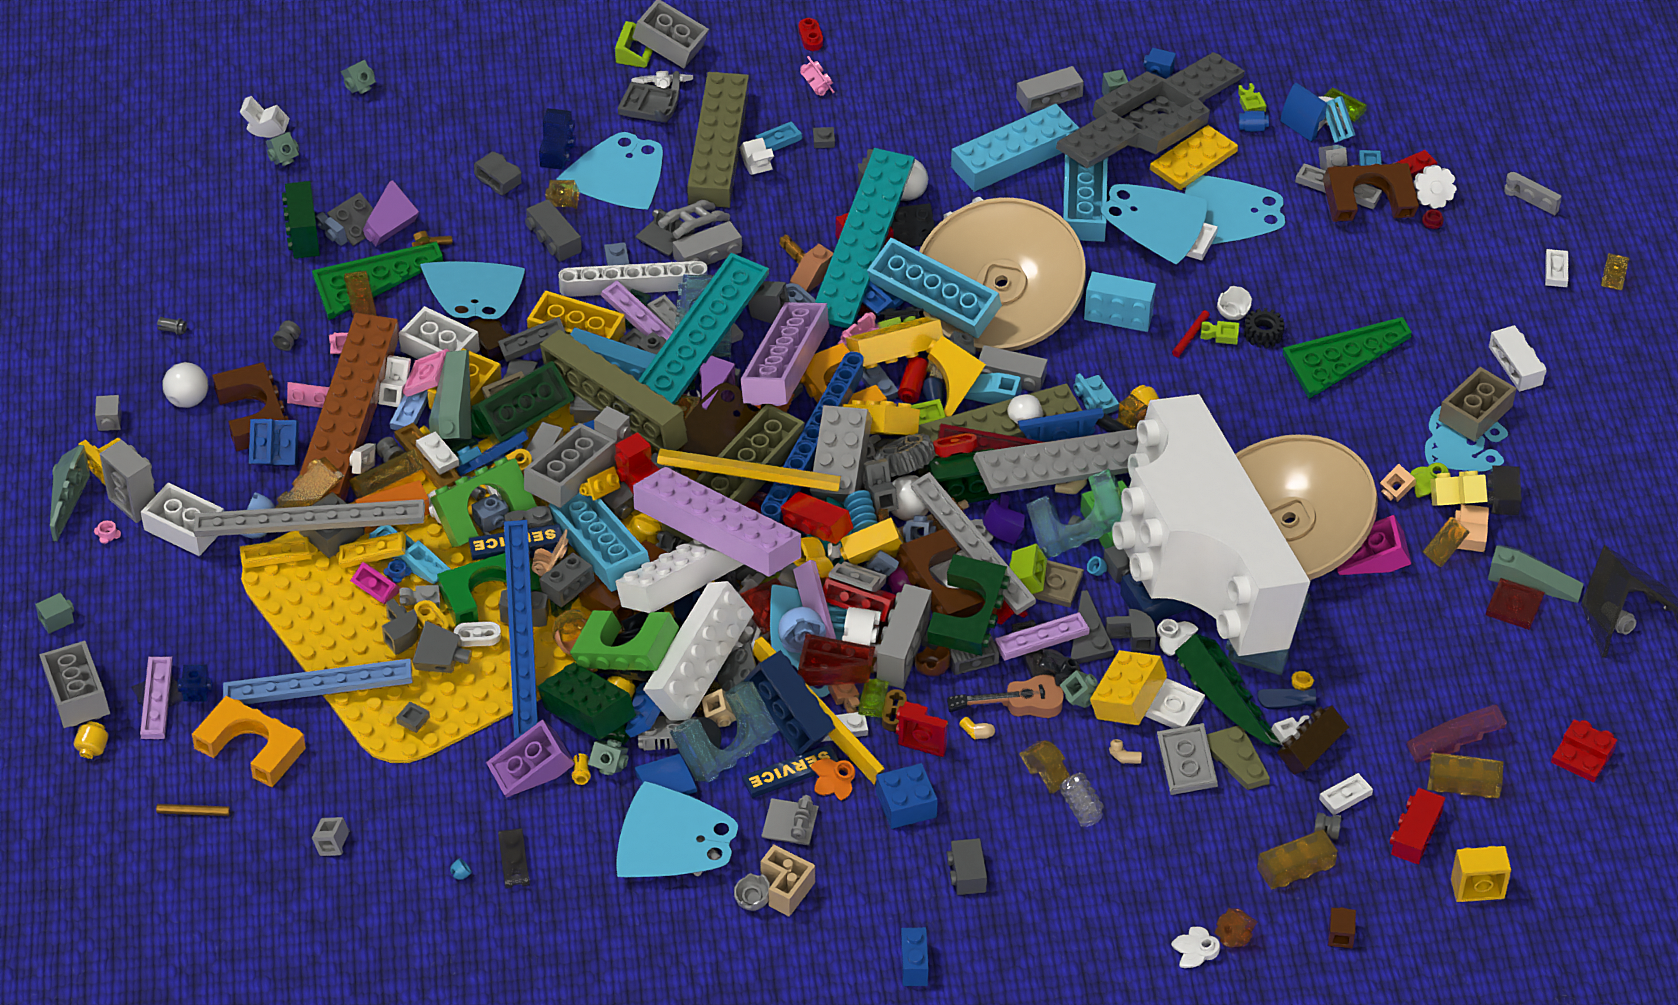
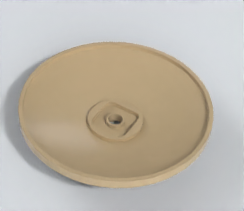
[919,198,1086,352]
[1235,435,1378,580]

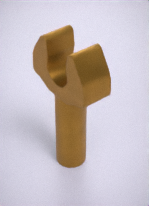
[411,231,452,247]

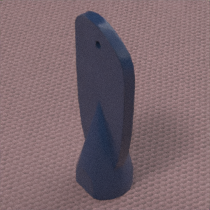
[1258,689,1316,709]

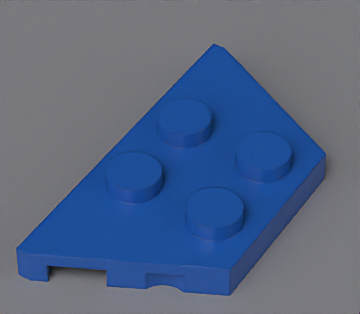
[1018,408,1104,442]
[456,428,530,476]

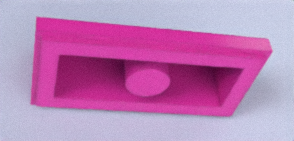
[350,562,401,605]

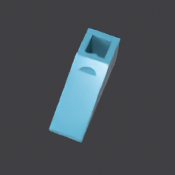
[964,373,1022,404]

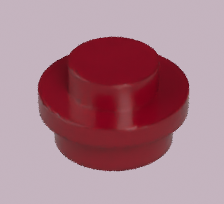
[1422,209,1444,229]

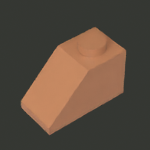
[790,244,833,292]

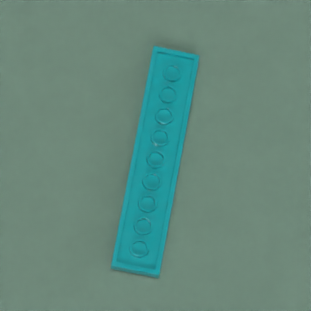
[815,148,915,328]
[638,253,769,405]

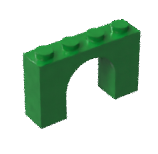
[437,553,542,626]

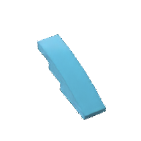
[369,525,451,584]

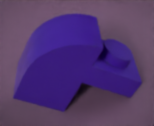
[982,493,1025,545]

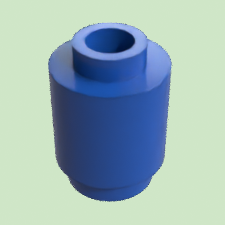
[1239,111,1269,132]

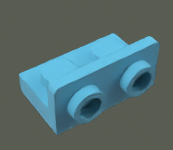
[1073,373,1119,414]

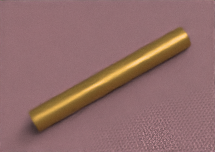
[156,804,230,816]

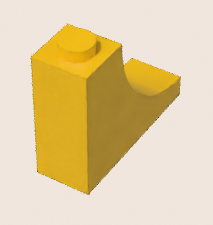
[927,335,986,417]
[839,518,906,565]

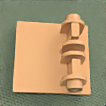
[532,529,569,576]

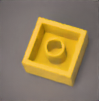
[1451,846,1511,902]

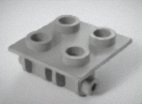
[638,716,685,751]
[762,795,819,845]

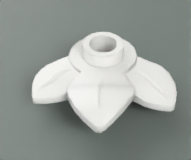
[1157,619,1198,656]
[1171,927,1220,968]

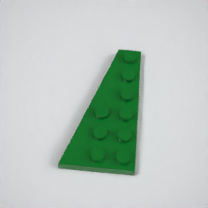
[312,241,443,321]
[1282,317,1412,399]

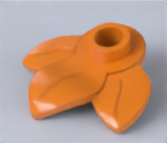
[811,758,855,801]

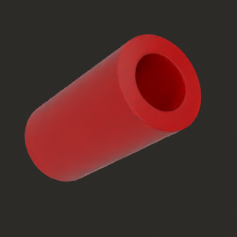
[897,356,929,403]

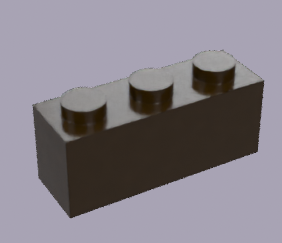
[1277,705,1349,775]

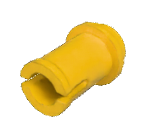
[572,753,591,785]

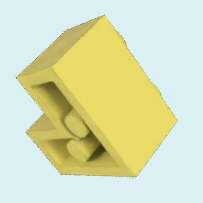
[1430,471,1487,506]

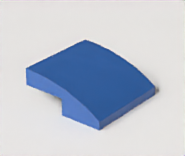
[1280,83,1327,142]
[862,281,905,316]
[249,419,299,466]
[634,754,697,795]

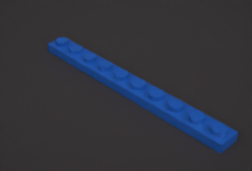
[504,520,538,740]

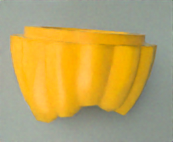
[1291,671,1314,691]

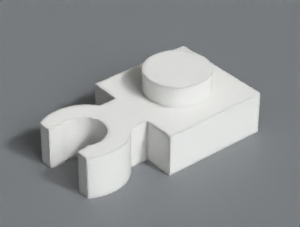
[1271,716,1309,744]

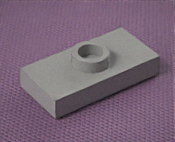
[647,294,685,332]

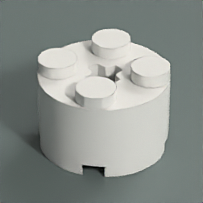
[841,607,881,658]

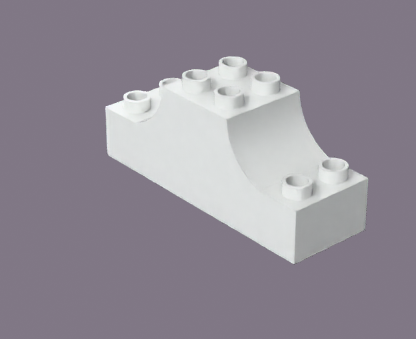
[1112,394,1310,656]

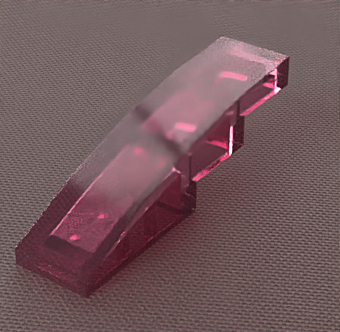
[1406,704,1507,763]

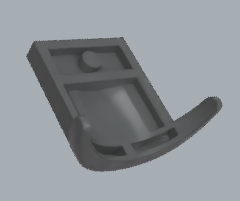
[617,71,680,122]

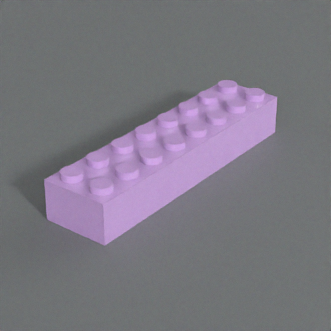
[741,302,829,406]
[633,467,801,577]

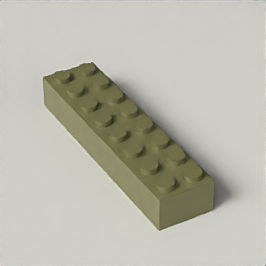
[687,72,749,208]
[540,329,688,451]
[902,383,1083,477]
[661,404,804,543]

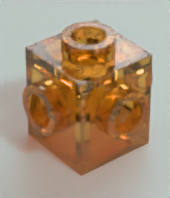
[1214,908,1258,948]

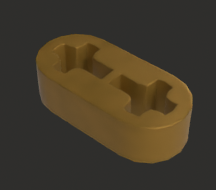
[882,689,907,731]

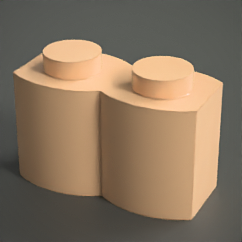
[1453,504,1489,552]

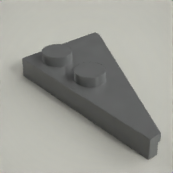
[1071,590,1114,664]

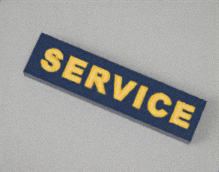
[469,524,562,561]
[742,744,839,798]

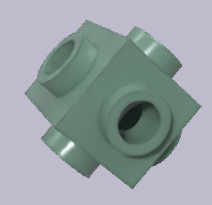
[341,60,376,94]
[265,132,299,166]
[1060,670,1099,708]
[588,739,629,775]

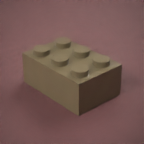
[1438,367,1517,442]

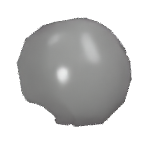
[734,873,771,911]

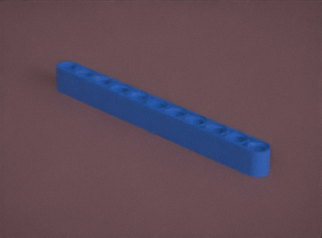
[761,351,864,524]

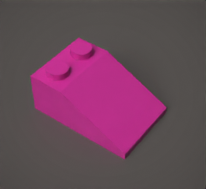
[1337,515,1411,575]

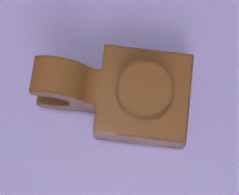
[828,678,860,714]

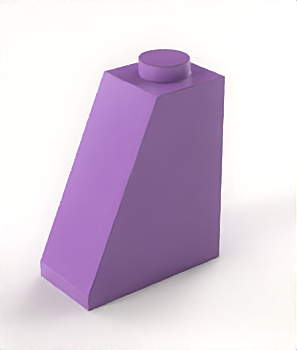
[363,180,419,246]

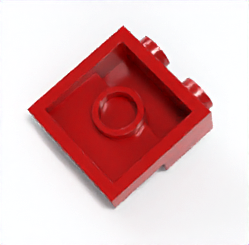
[896,701,948,757]
[1551,719,1617,783]

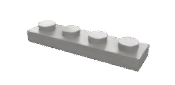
[1295,163,1382,209]

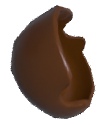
[914,646,951,677]

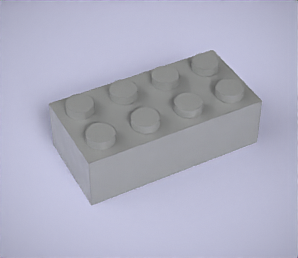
[810,405,872,502]
[524,423,616,508]
[874,584,932,689]
[39,641,110,728]

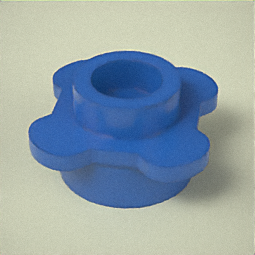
[384,559,411,583]

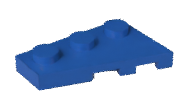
[625,682,661,738]

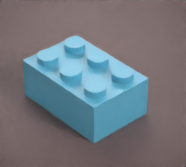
[1084,272,1156,332]

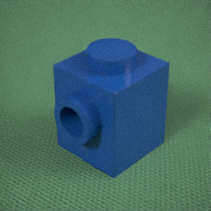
[1143,48,1176,79]

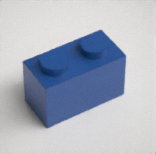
[901,927,928,986]

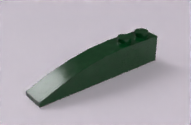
[1175,634,1282,747]

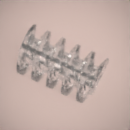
[1059,773,1104,827]

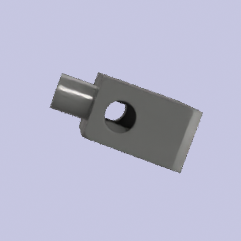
[747,281,790,324]
[412,621,472,673]

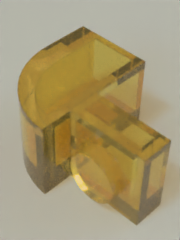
[1019,740,1073,793]

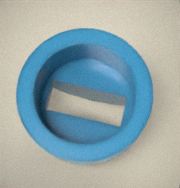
[1087,556,1107,576]
[450,858,472,880]

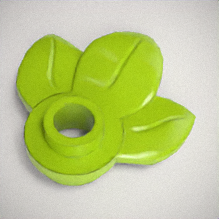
[1410,463,1449,498]

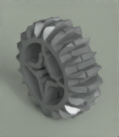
[874,433,935,477]

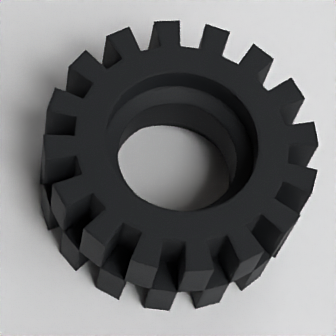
[1244,308,1284,348]

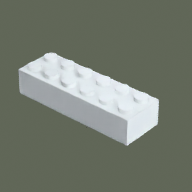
[615,539,744,613]
[643,581,754,721]

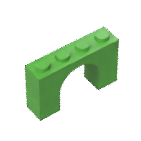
[430,457,537,547]
[570,610,679,671]

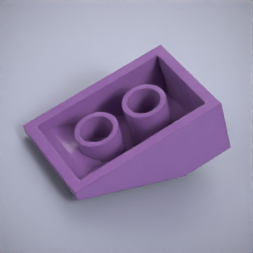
[699,356,735,410]
[486,719,575,797]

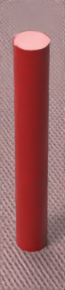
[1172,310,1210,357]

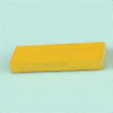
[338,531,406,568]
[239,537,311,569]

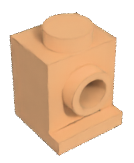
[1380,464,1416,502]

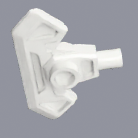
[631,71,693,88]

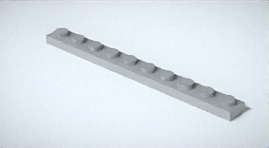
[193,499,425,537]

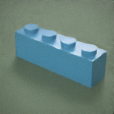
[570,327,656,381]

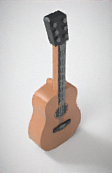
[947,675,1063,718]

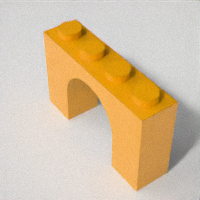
[799,343,887,405]
[192,696,306,787]

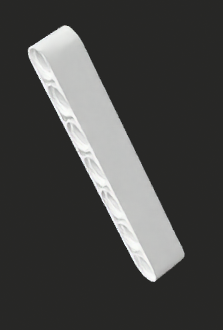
[559,261,708,297]

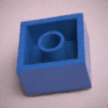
[876,763,938,829]

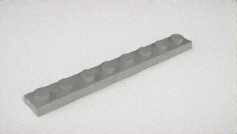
[911,472,1036,615]

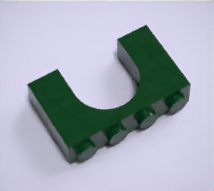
[927,554,1011,656]

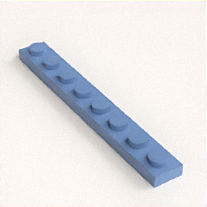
[223,659,413,705]

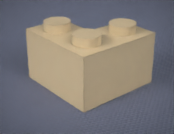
[761,844,815,917]

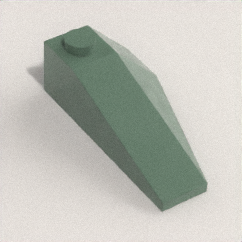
[429,350,472,441]
[50,445,90,541]
[1488,544,1584,603]

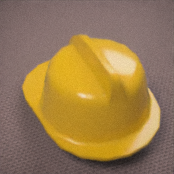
[621,513,662,545]

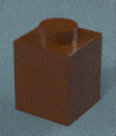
[1328,907,1356,948]

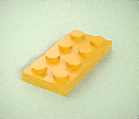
[1150,125,1238,190]

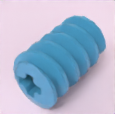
[844,490,878,534]

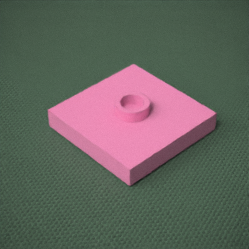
[403,349,449,397]

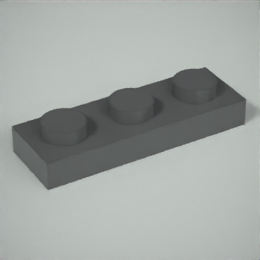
[498,317,566,362]

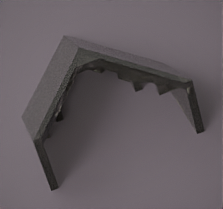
[1581,544,1678,657]

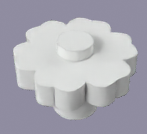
[1413,165,1456,209]

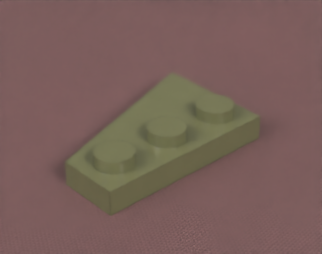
[1206,725,1270,790]

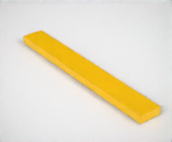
[657,449,841,492]
[753,636,884,785]

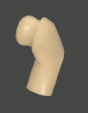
[1055,479,1087,495]
[1109,739,1142,764]

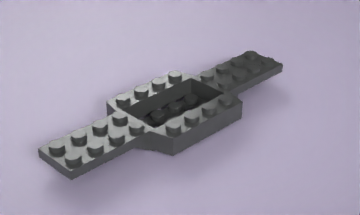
[1056,52,1245,168]

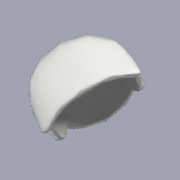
[1217,286,1252,320]
[1007,394,1044,424]

